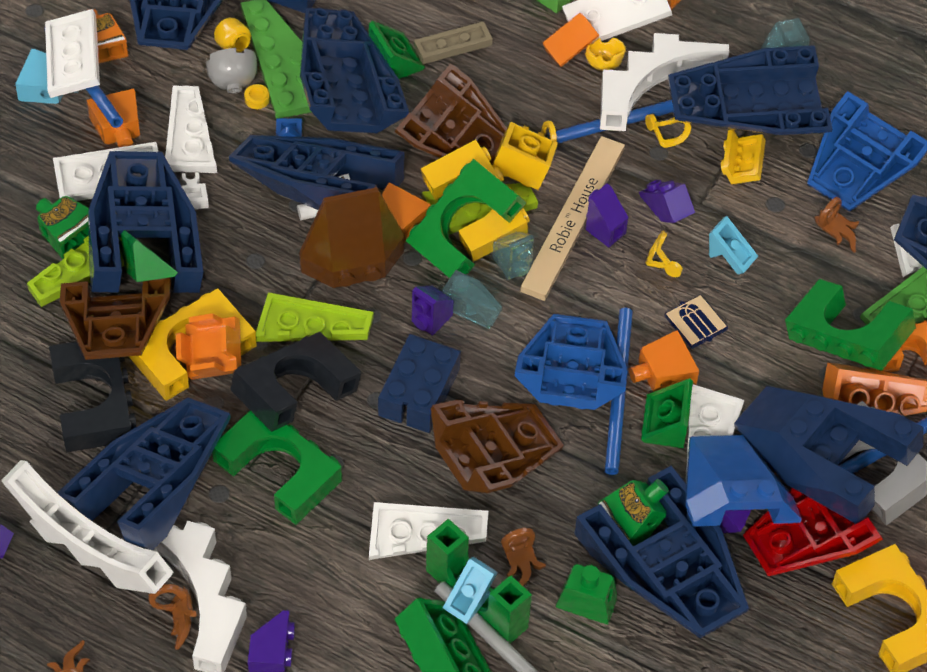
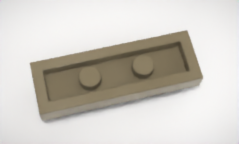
[414,21,493,64]

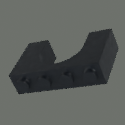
[230,332,362,432]
[49,341,137,453]

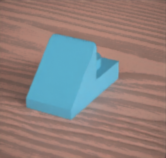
[709,216,758,275]
[443,557,498,624]

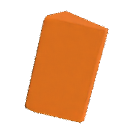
[543,13,599,67]

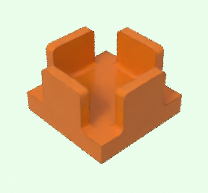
[176,314,241,380]

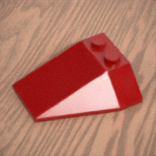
[743,488,883,577]

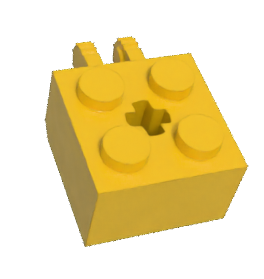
[492,122,558,190]

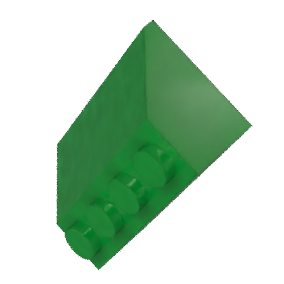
[395,598,491,672]

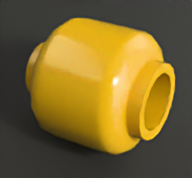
[214,17,251,53]

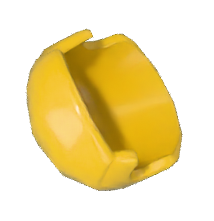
[585,38,626,71]

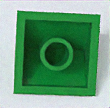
[369,21,425,79]
[121,230,178,282]
[641,378,693,448]

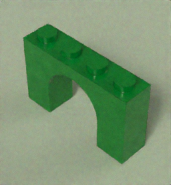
[405,159,526,285]
[785,279,916,371]
[212,411,342,525]
[426,519,532,644]

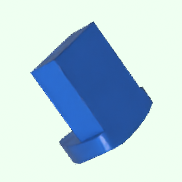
[276,118,302,137]

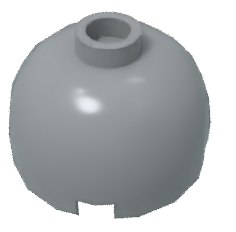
[206,48,257,93]

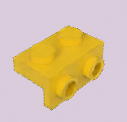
[721,129,766,184]

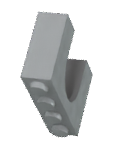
[840,401,927,525]

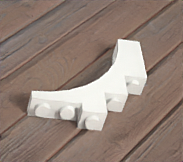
[600,33,729,131]
[1,460,174,594]
[153,521,247,672]

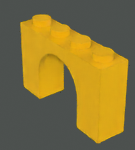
[421,140,530,262]
[129,288,257,401]
[832,544,927,672]

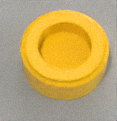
[244,84,270,109]

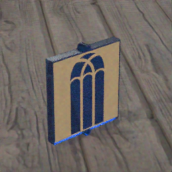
[664,294,728,349]

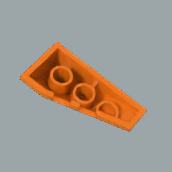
[822,362,927,416]

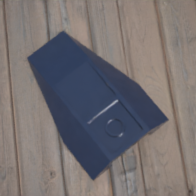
[300,8,409,133]
[668,45,833,135]

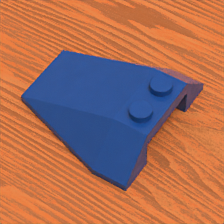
[807,91,927,212]
[515,314,628,410]
[685,435,802,526]

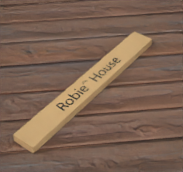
[520,136,625,301]

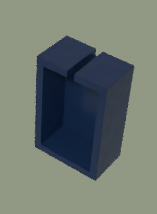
[378,334,461,434]

